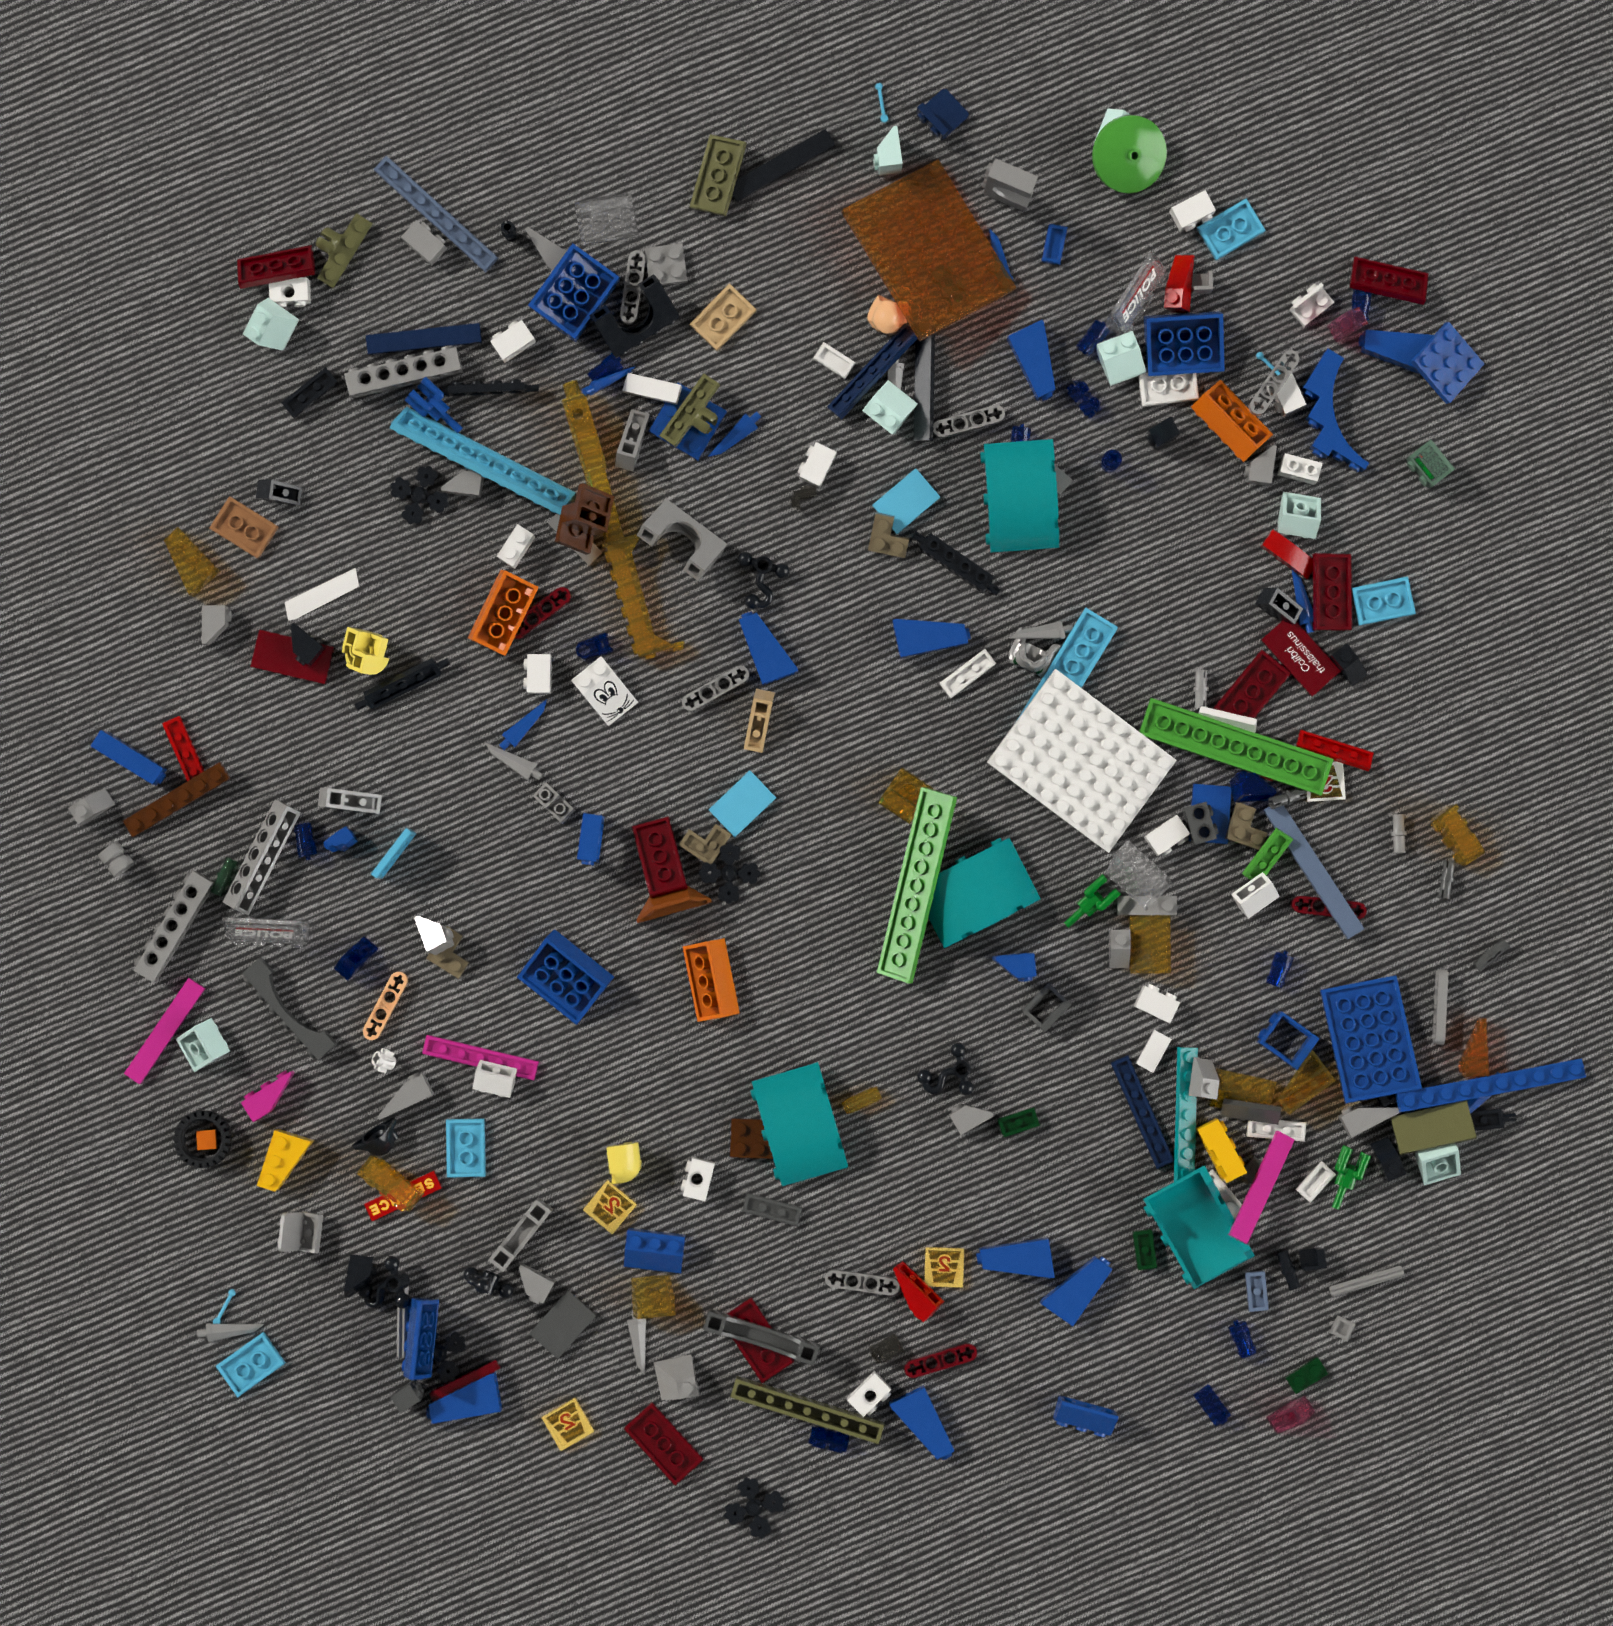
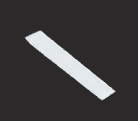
[285,568,359,621]

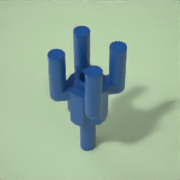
[405,377,463,433]

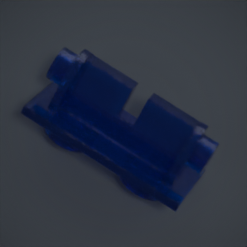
[1067,379,1102,419]
[1193,1384,1231,1427]
[808,1427,850,1454]

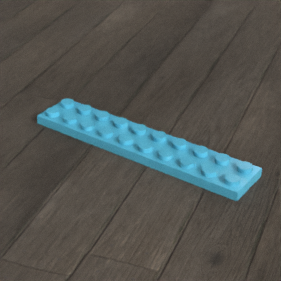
[390,406,576,515]

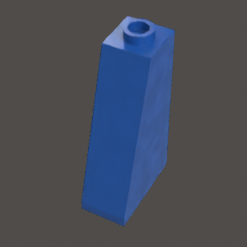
[1007,320,1055,401]
[1359,330,1434,375]
[739,611,798,685]
[892,619,971,659]
[90,730,167,785]
[976,1237,1055,1278]
[1040,1256,1113,1326]
[426,1371,502,1424]
[889,1385,954,1460]

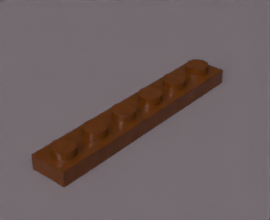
[123,762,231,837]

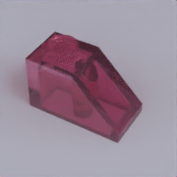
[1328,307,1368,343]
[1267,1396,1315,1433]

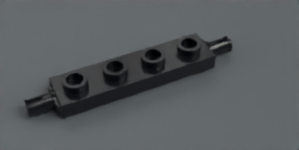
[440,379,539,397]
[912,531,1001,596]
[354,658,451,711]
[1471,1108,1517,1131]

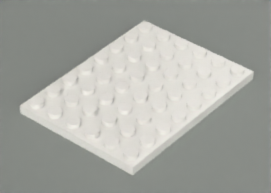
[987,669,1177,853]

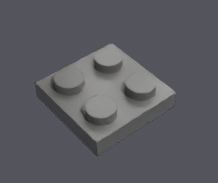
[645,243,687,286]

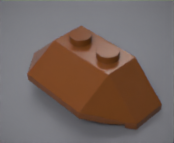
[636,886,712,923]

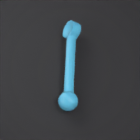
[875,83,888,123]
[1256,352,1281,375]
[213,1289,236,1324]

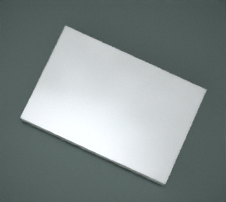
[1138,367,1199,407]

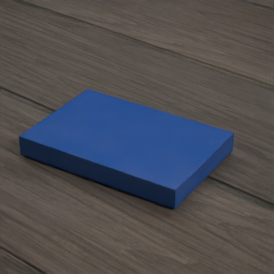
[1189,784,1232,844]

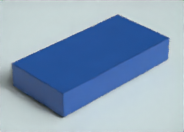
[1041,224,1068,266]

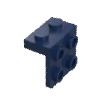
[917,89,969,141]

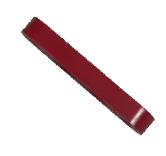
[514,587,571,639]
[1291,896,1367,919]
[904,1343,977,1378]
[429,1359,500,1402]

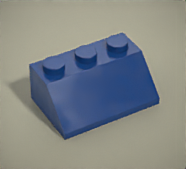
[992,953,1036,982]
[624,1228,686,1273]
[1053,1395,1119,1437]

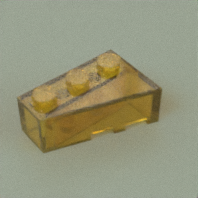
[164,527,221,597]
[1430,804,1486,866]
[1276,1049,1336,1116]
[356,1155,424,1212]

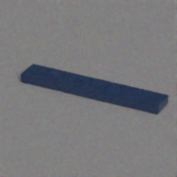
[366,323,482,355]
[827,323,919,420]
[1110,1055,1174,1169]

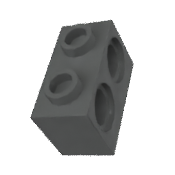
[1182,802,1219,845]
[390,1380,425,1414]

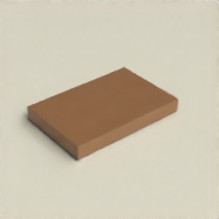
[209,496,279,559]

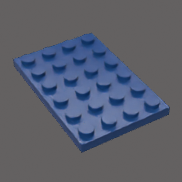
[1320,975,1422,1104]

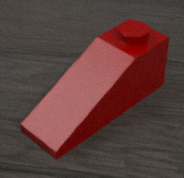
[1164,255,1194,313]
[893,1261,944,1323]

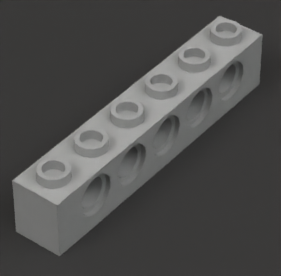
[344,345,463,399]
[223,799,301,915]
[133,871,216,982]

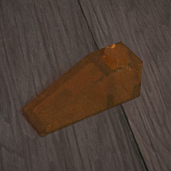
[1458,1017,1489,1077]

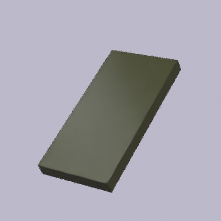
[689,134,747,216]
[1390,1100,1477,1155]

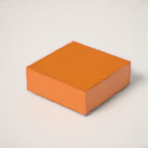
[196,1129,218,1150]

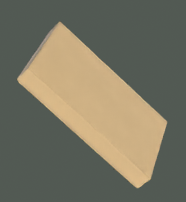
[690,283,757,351]

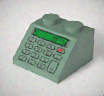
[1406,439,1455,489]

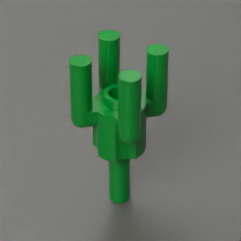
[1064,874,1121,928]
[1332,1145,1371,1210]

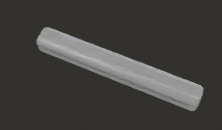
[1329,1266,1404,1297]
[397,1284,409,1358]

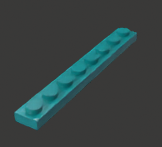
[1174,1047,1198,1182]

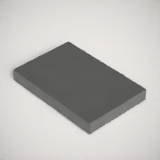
[529,1290,597,1359]

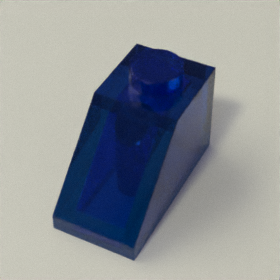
[1229,771,1277,802]
[334,936,378,981]

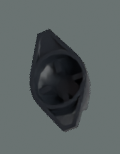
[352,1117,399,1156]

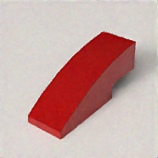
[1260,530,1313,579]

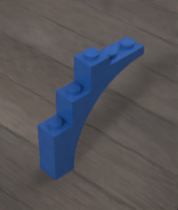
[1301,348,1369,472]

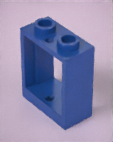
[577,813,605,866]
[1257,1011,1320,1070]

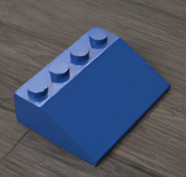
[528,243,620,342]
[1144,311,1225,376]
[517,929,614,1025]
[402,1298,439,1380]

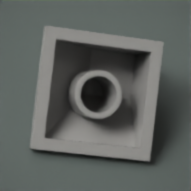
[654,1354,699,1400]

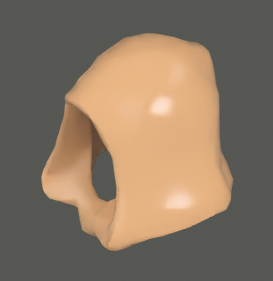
[867,295,909,336]

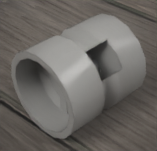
[98,841,135,878]

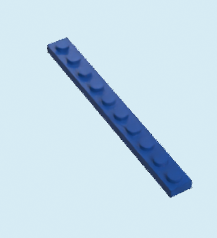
[1395,1058,1586,1113]

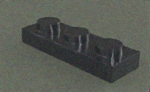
[281,367,338,418]

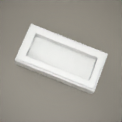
[813,342,856,379]
[1136,1030,1172,1073]
[1295,1161,1336,1203]

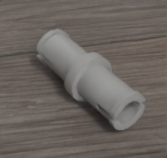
[1193,670,1209,708]
[1391,814,1407,854]

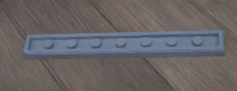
[373,156,498,273]
[1263,806,1364,940]

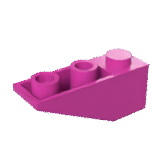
[241,1070,294,1122]

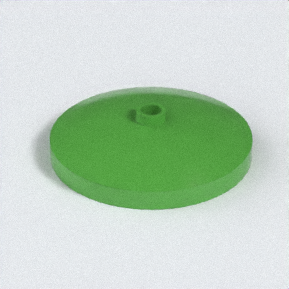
[1092,115,1167,193]

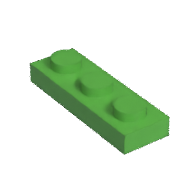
[1242,827,1293,880]

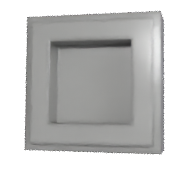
[1329,1315,1356,1342]

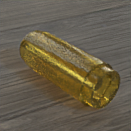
[841,1087,882,1114]

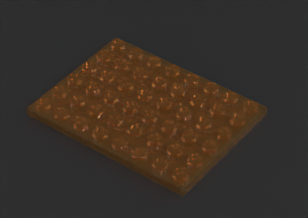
[841,159,1017,341]

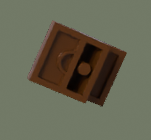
[555,483,614,555]

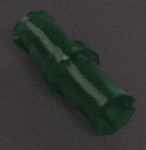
[210,857,237,897]

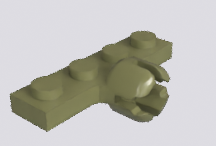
[315,213,373,289]
[659,373,720,447]

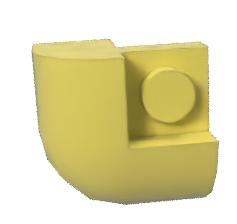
[342,627,389,675]
[606,1142,642,1184]

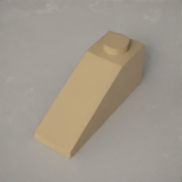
[744,689,775,753]

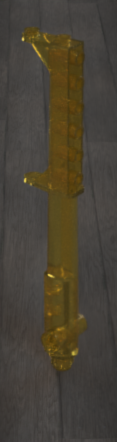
[562,380,685,660]

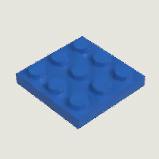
[1411,322,1484,404]
[649,382,727,461]

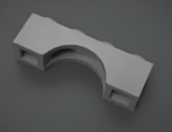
[488,1197,553,1272]

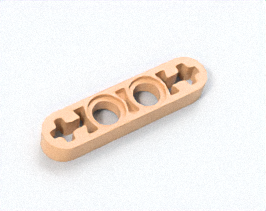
[363,972,408,1040]

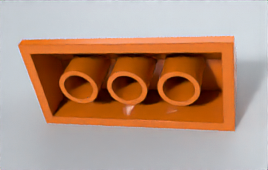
[1191,379,1273,462]
[468,570,539,656]
[683,938,740,1022]

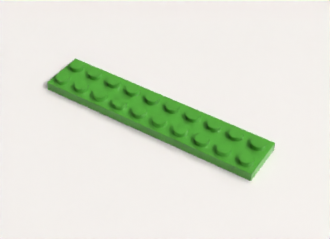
[1139,698,1334,796]
[877,787,957,984]

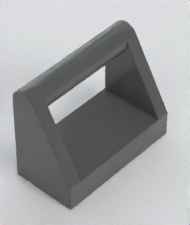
[1022,983,1072,1032]

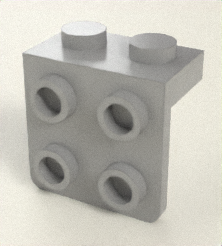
[277,1211,323,1253]

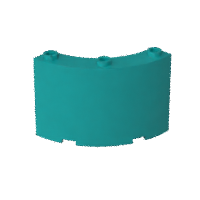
[980,439,1059,553]
[928,838,1041,948]
[750,1062,848,1186]
[1143,1165,1255,1289]

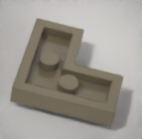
[868,512,909,558]
[1225,802,1268,851]
[679,824,732,865]
[426,926,470,979]

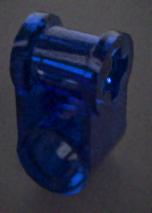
[576,633,614,660]

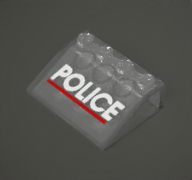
[1104,251,1166,336]
[222,917,310,948]

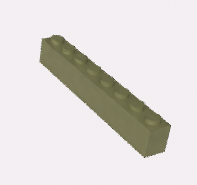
[730,1376,884,1444]

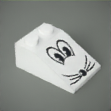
[571,656,638,726]

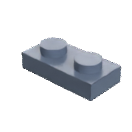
[1245,1271,1269,1312]

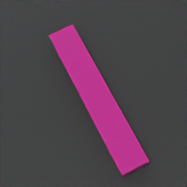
[124,978,206,1084]
[422,1035,539,1080]
[1228,1131,1295,1244]

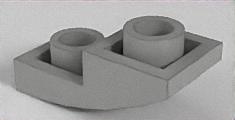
[533,782,575,824]

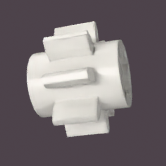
[372,1048,396,1074]

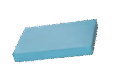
[1196,198,1266,261]
[872,468,940,535]
[1352,576,1416,626]
[709,770,776,837]
[371,828,416,879]
[446,1118,486,1177]
[216,1332,286,1398]

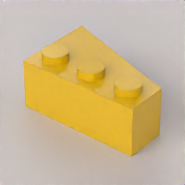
[1196,1118,1247,1183]
[257,1129,315,1191]

